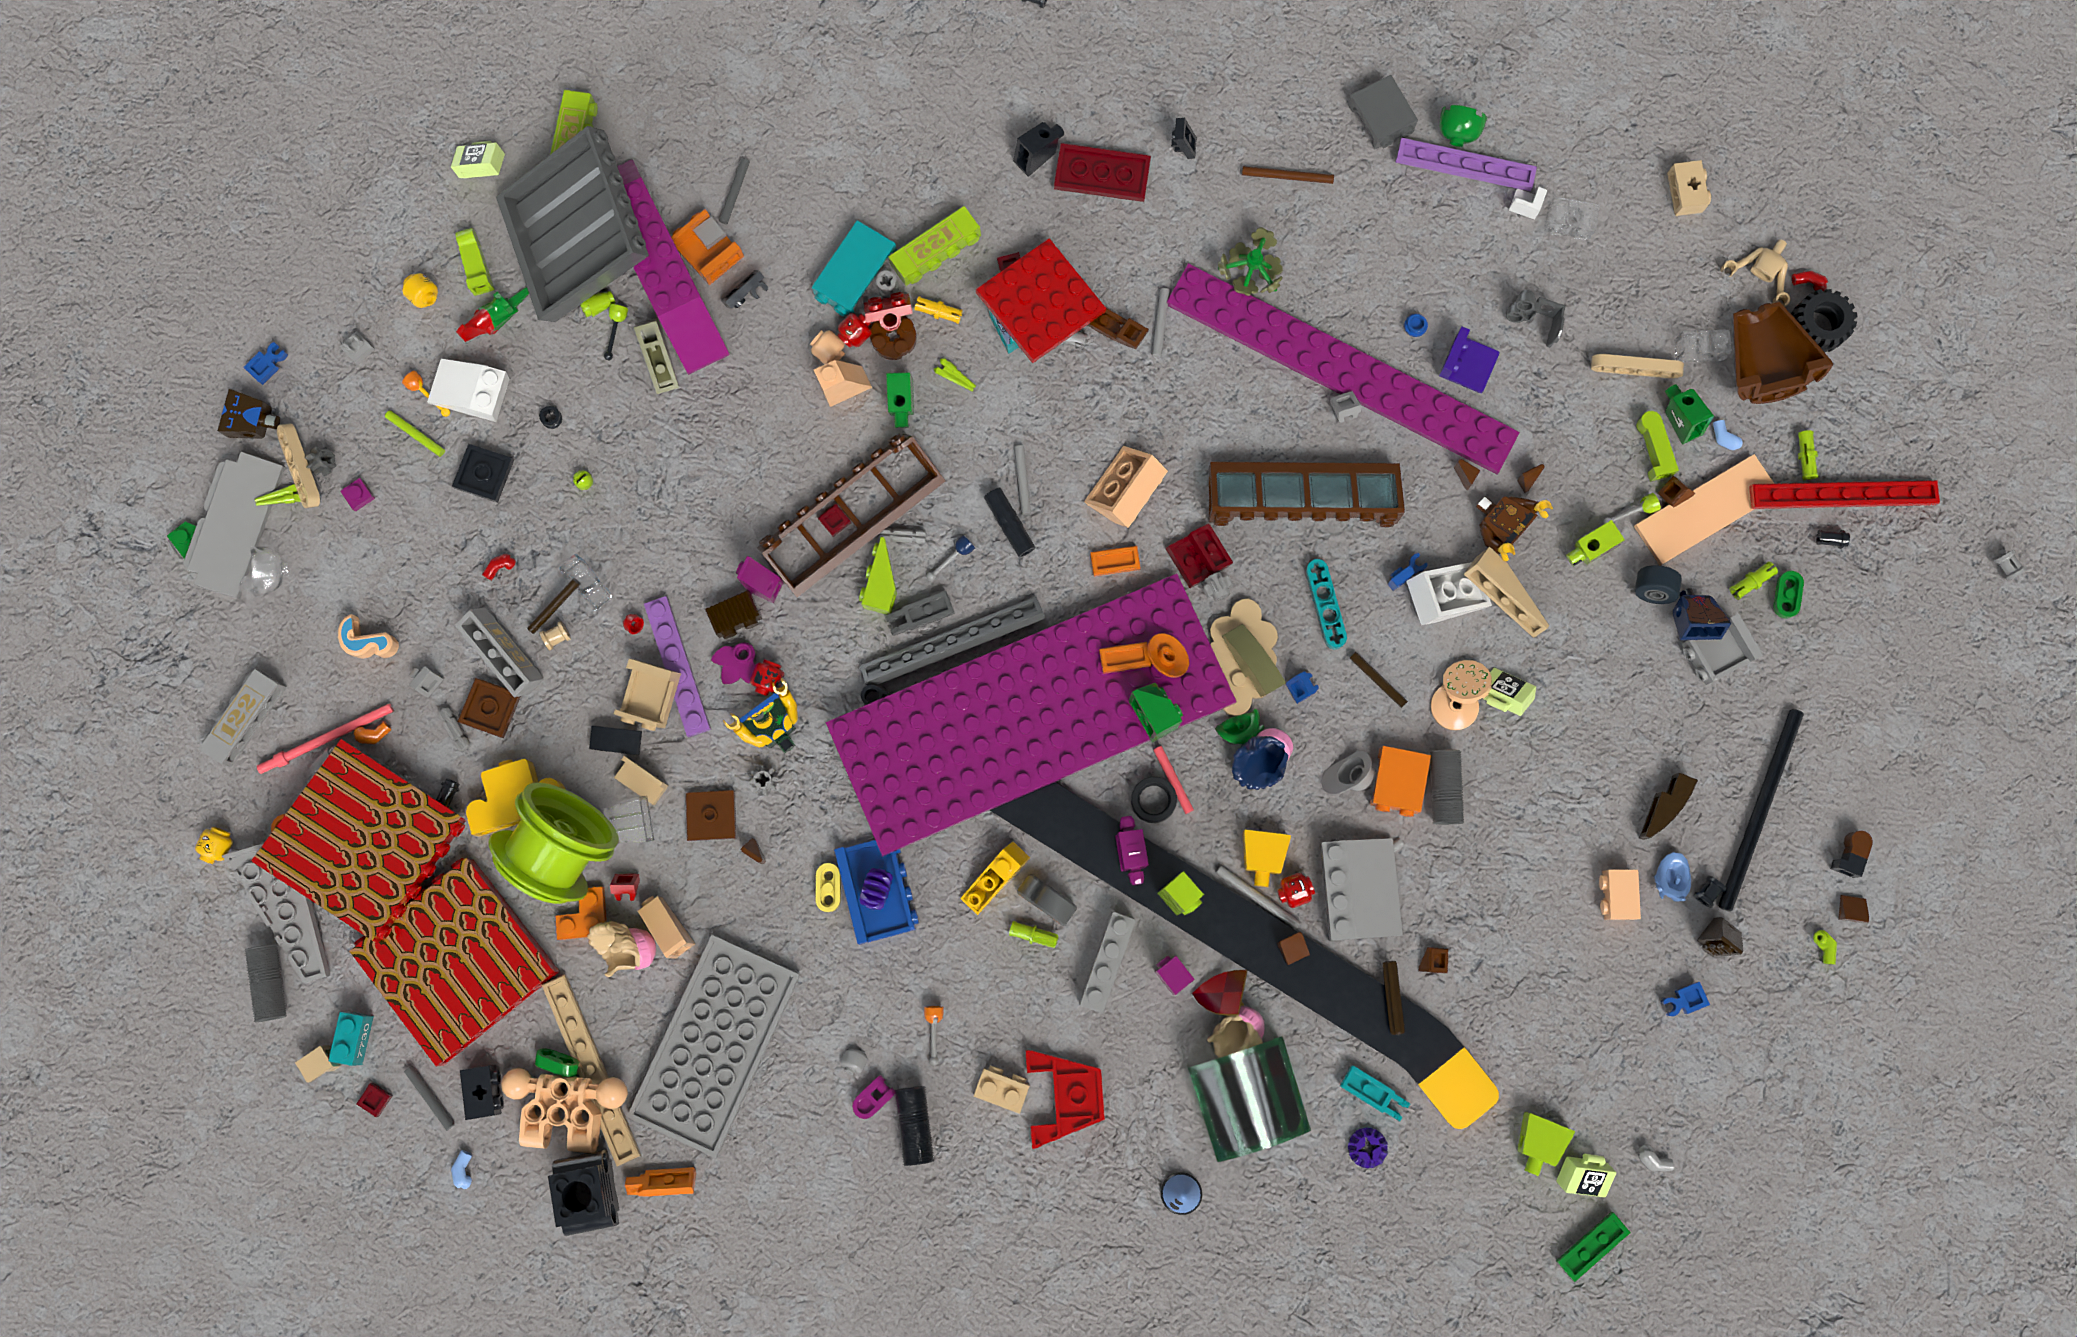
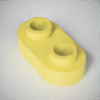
[816,863,841,912]

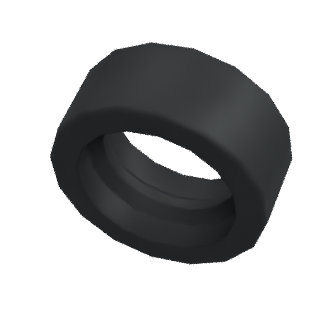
[1131,776,1177,823]

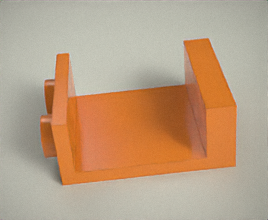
[671,209,744,285]

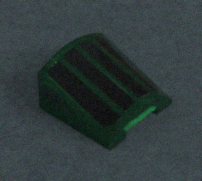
[1185,1035,1311,1162]

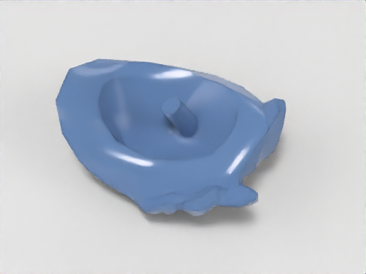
[1654,852,1691,902]

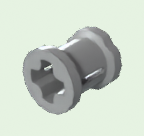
[876,270,899,298]
[1994,549,2027,581]

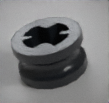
[539,406,562,429]

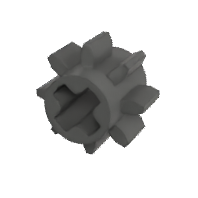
[305,446,337,476]

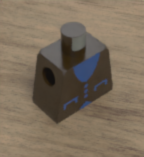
[217,389,280,439]

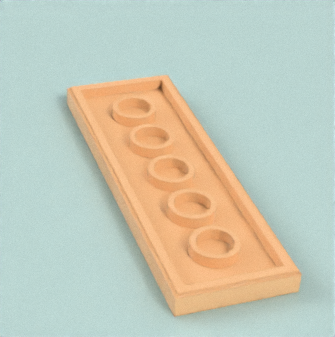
[1634,454,1774,565]

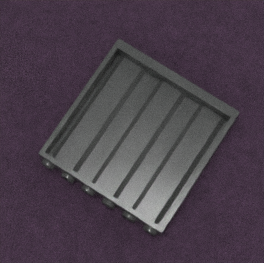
[496,126,649,322]

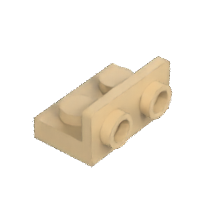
[974,1065,1030,1114]

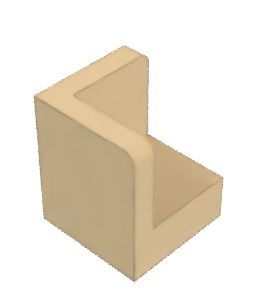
[295,1045,342,1082]

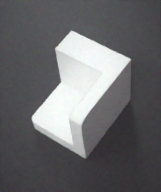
[1509,187,1547,220]

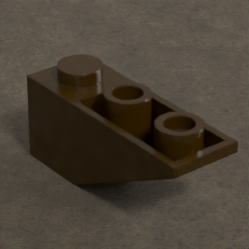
[1697,917,1743,957]

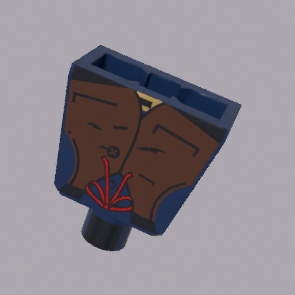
[1672,588,1731,640]

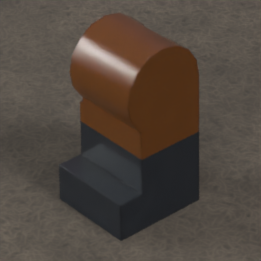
[1830,830,1873,878]

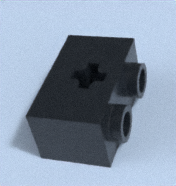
[460,1065,504,1120]

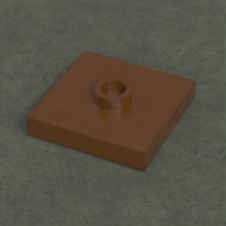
[458,677,521,739]
[686,790,737,841]

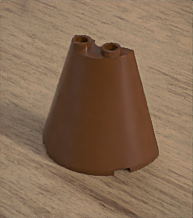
[1733,302,1833,404]

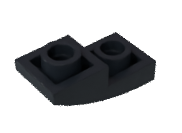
[589,725,642,755]

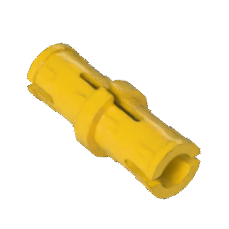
[915,296,963,324]

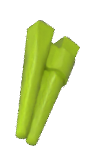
[934,358,976,391]
[255,484,301,506]

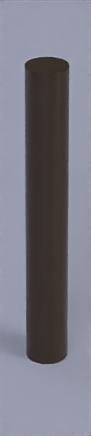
[527,578,581,634]
[1349,652,1408,708]

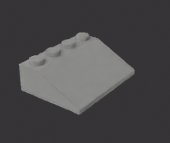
[1320,838,1403,941]

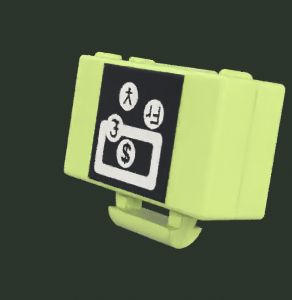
[451,141,505,178]
[1482,668,1536,716]
[1556,1154,1616,1197]

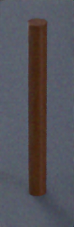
[1242,166,1334,184]

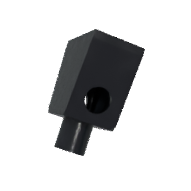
[1013,122,1064,177]

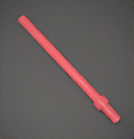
[257,703,394,774]

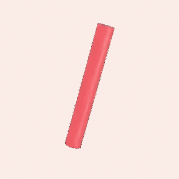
[1153,746,1194,814]

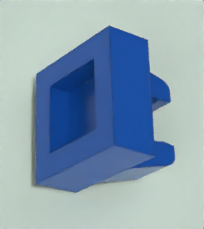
[1286,671,1319,704]

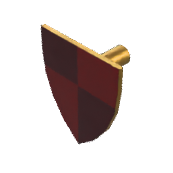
[1192,970,1247,1016]

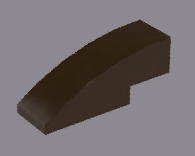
[1639,773,1698,840]

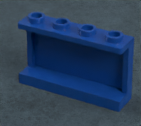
[834,840,919,945]

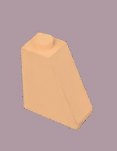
[814,360,872,407]
[638,896,695,959]

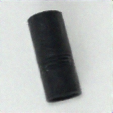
[894,1086,934,1166]

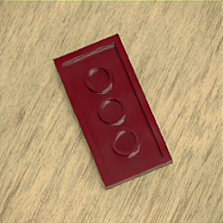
[1054,143,1151,202]

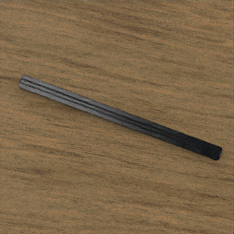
[1718,709,1804,912]

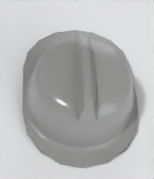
[1322,751,1377,795]

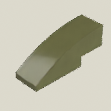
[1222,624,1286,697]

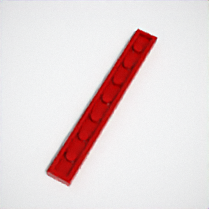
[1749,480,1940,509]

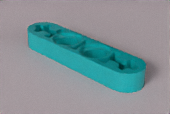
[1306,559,1347,650]

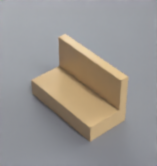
[614,756,668,805]

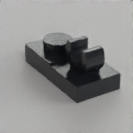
[1171,117,1197,159]
[721,270,768,309]

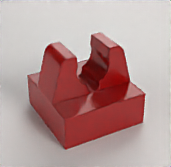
[610,874,640,901]

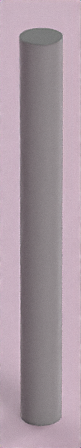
[1216,866,1301,930]

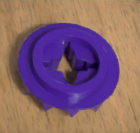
[1348,1127,1388,1168]

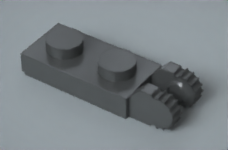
[885,591,955,636]

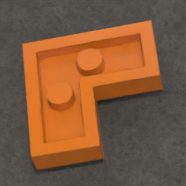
[555,887,607,940]

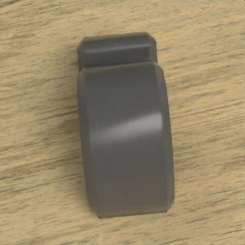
[1017,874,1077,926]

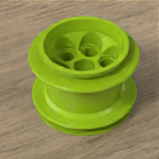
[488,783,619,904]

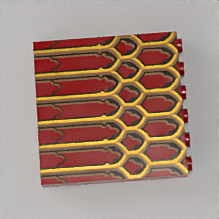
[251,739,466,943]
[349,858,560,1067]

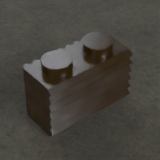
[705,590,762,639]

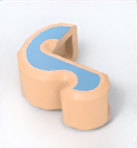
[338,614,399,659]

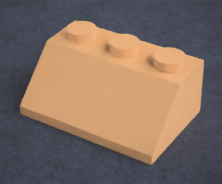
[1084,446,1168,528]

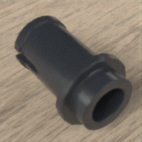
[1816,530,1850,549]
[436,778,460,808]

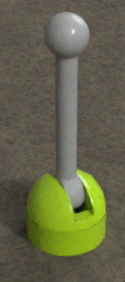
[1603,493,1661,524]

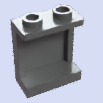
[1348,75,1418,149]

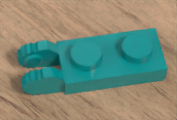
[1339,1065,1410,1122]

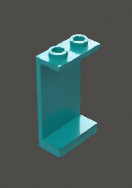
[812,220,897,317]

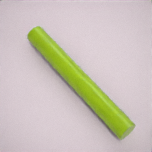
[385,410,445,457]

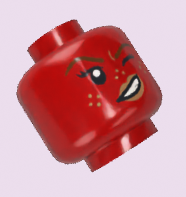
[837,313,872,348]

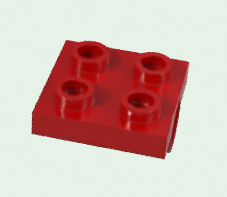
[864,292,913,331]

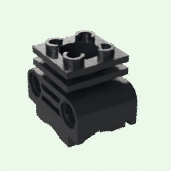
[548,1149,619,1236]

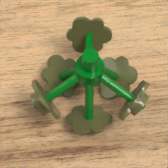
[1218,227,1283,296]

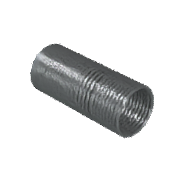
[1430,749,1464,825]
[244,944,287,1022]

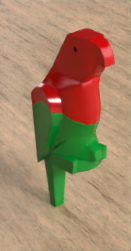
[456,287,529,342]

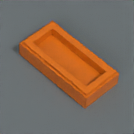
[1090,546,1141,577]
[1099,642,1151,674]

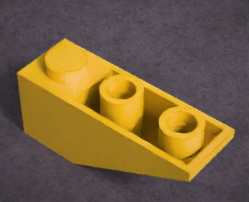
[960,842,1030,915]

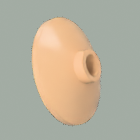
[1431,686,1479,730]

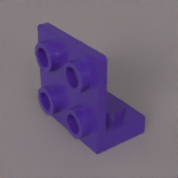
[1439,326,1500,393]

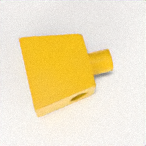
[1242,830,1291,887]

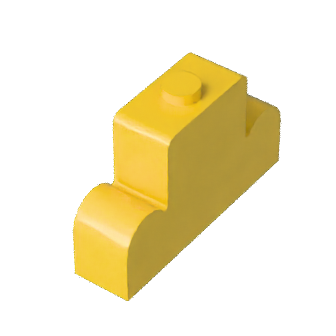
[466,759,566,837]

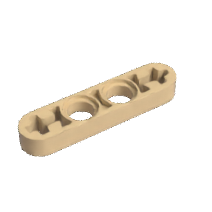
[1591,354,1684,378]
[277,423,320,508]

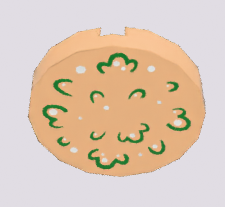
[1443,660,1492,704]

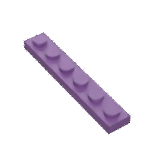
[1396,138,1537,191]
[644,596,711,737]

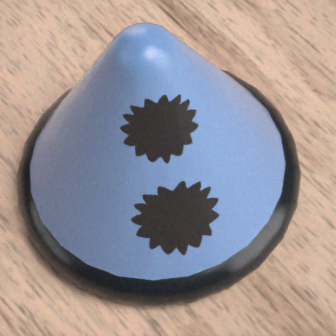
[1160,1172,1203,1215]

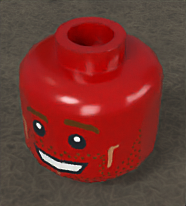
[1277,873,1315,908]

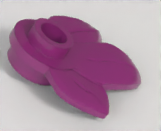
[711,642,756,685]

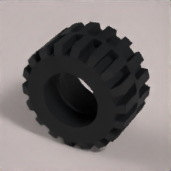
[1791,289,1858,352]

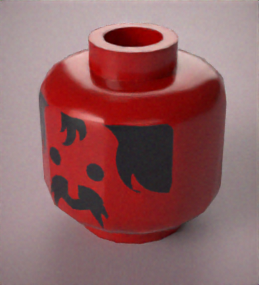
[750,659,784,696]

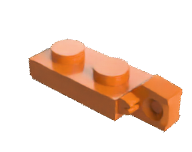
[625,1167,696,1197]

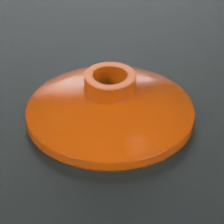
[1147,633,1189,678]

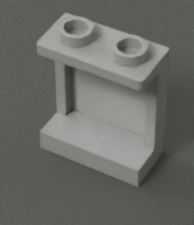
[1682,614,1763,685]

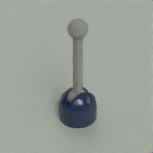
[927,535,976,581]

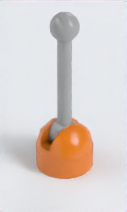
[924,1006,944,1066]

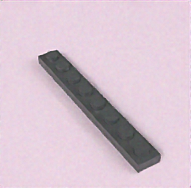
[860,597,1045,685]

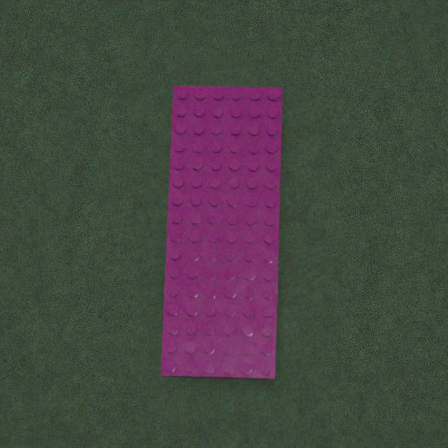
[825,574,1237,856]

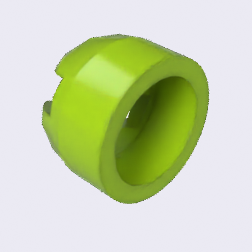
[573,470,593,490]

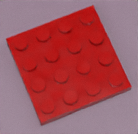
[976,238,1107,363]

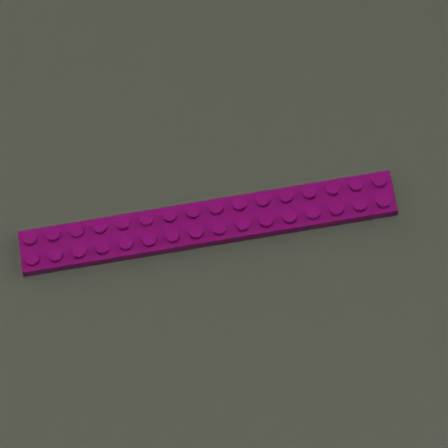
[1167,263,1520,475]

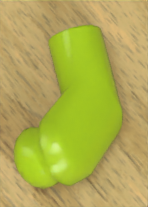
[1813,930,1837,965]

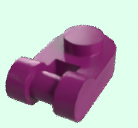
[852,1074,895,1119]

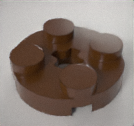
[870,313,917,360]

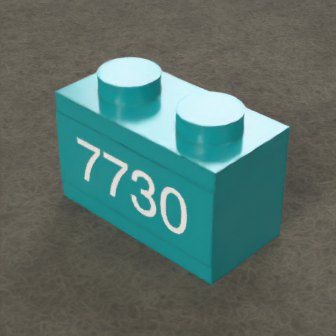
[328,1012,374,1066]

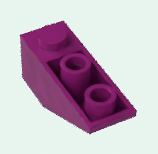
[736,556,784,604]

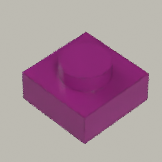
[340,478,375,512]

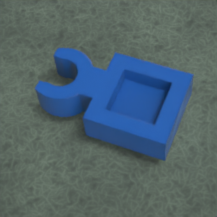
[243,342,288,385]
[1660,982,1710,1016]

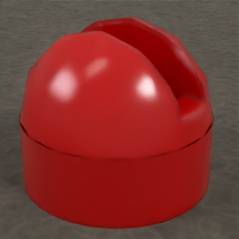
[623,614,644,634]

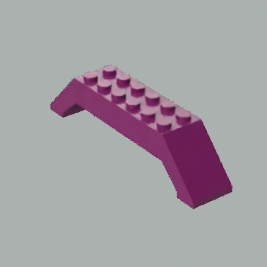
[617,159,730,375]

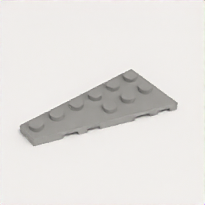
[222,843,330,983]

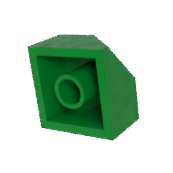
[1128,683,1183,742]

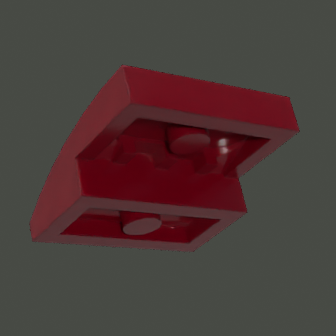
[1166,523,1233,588]

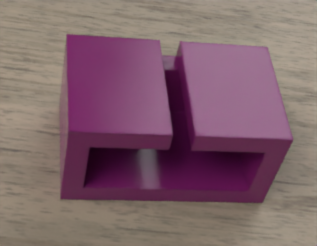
[1155,955,1195,995]

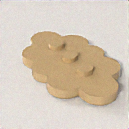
[1210,599,1278,716]

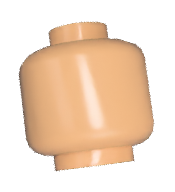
[810,330,845,364]

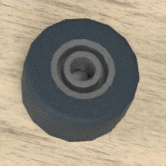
[1635,565,1682,605]

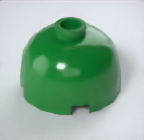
[1439,105,1487,147]

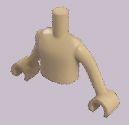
[1720,239,1791,307]

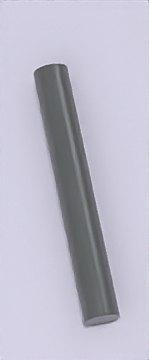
[719,158,750,224]
[404,1066,455,1131]

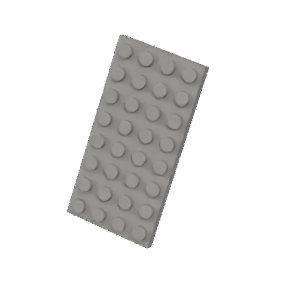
[627,935,801,1158]

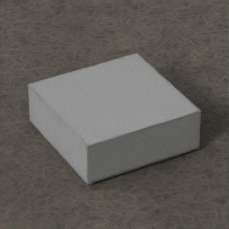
[693,217,726,249]

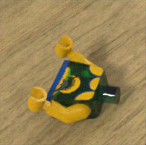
[723,678,798,753]

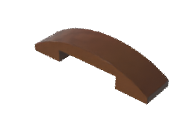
[1087,309,1149,349]

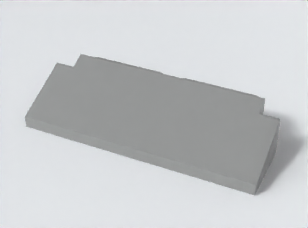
[184,452,285,599]

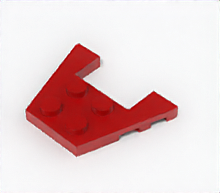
[1026,1050,1105,1149]

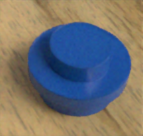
[1404,314,1428,337]

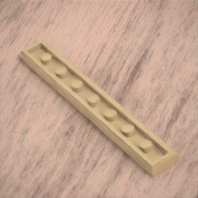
[542,975,641,1167]

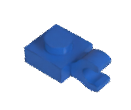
[1388,553,1428,591]

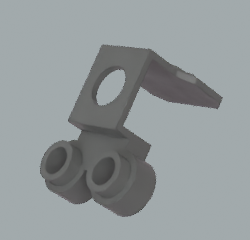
[1506,290,1565,348]

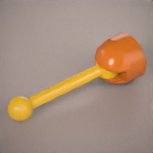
[402,370,450,417]

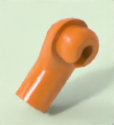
[354,721,392,744]

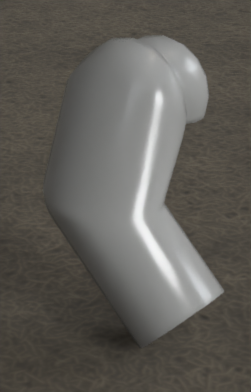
[1639,1145,1674,1171]

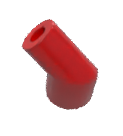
[1791,271,1828,291]
[482,554,516,581]

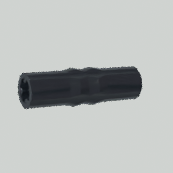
[984,487,1036,558]

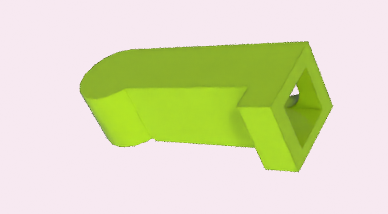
[455,228,495,296]
[1636,411,1679,482]

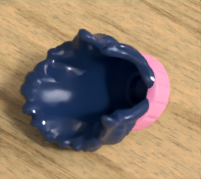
[1232,728,1293,790]

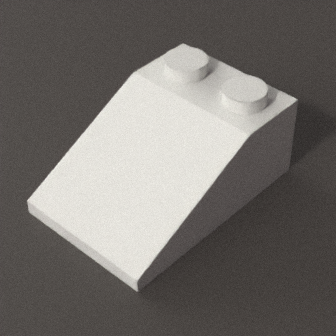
[427,359,510,422]
[1406,562,1492,626]

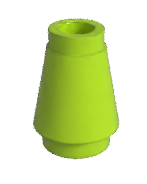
[580,291,616,318]

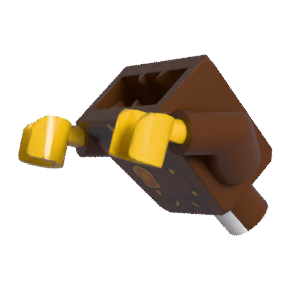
[1476,496,1553,562]

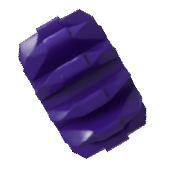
[859,868,893,910]

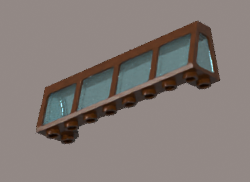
[1209,462,1405,528]

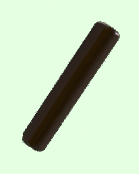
[1382,961,1405,1035]

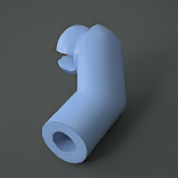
[1713,420,1743,450]
[451,1150,472,1189]

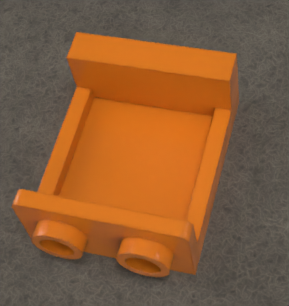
[1370,746,1431,817]

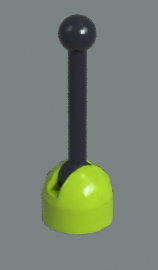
[604,304,628,361]

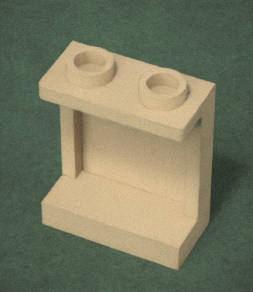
[614,659,681,731]

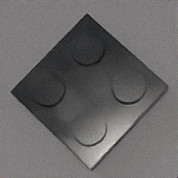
[452,443,514,503]

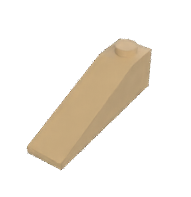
[1464,547,1549,638]

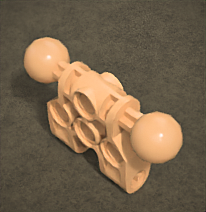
[501,1068,628,1153]

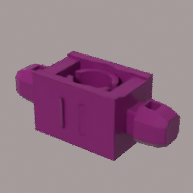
[1115,816,1149,885]

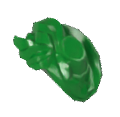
[1215,709,1265,744]

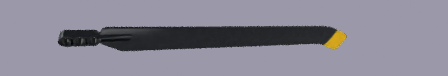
[861,685,1499,1129]

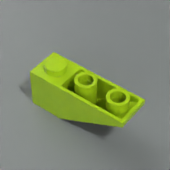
[859,537,897,615]

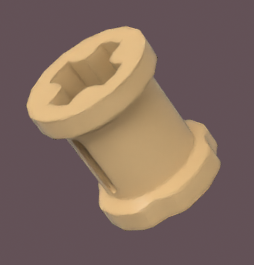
[539,621,571,651]

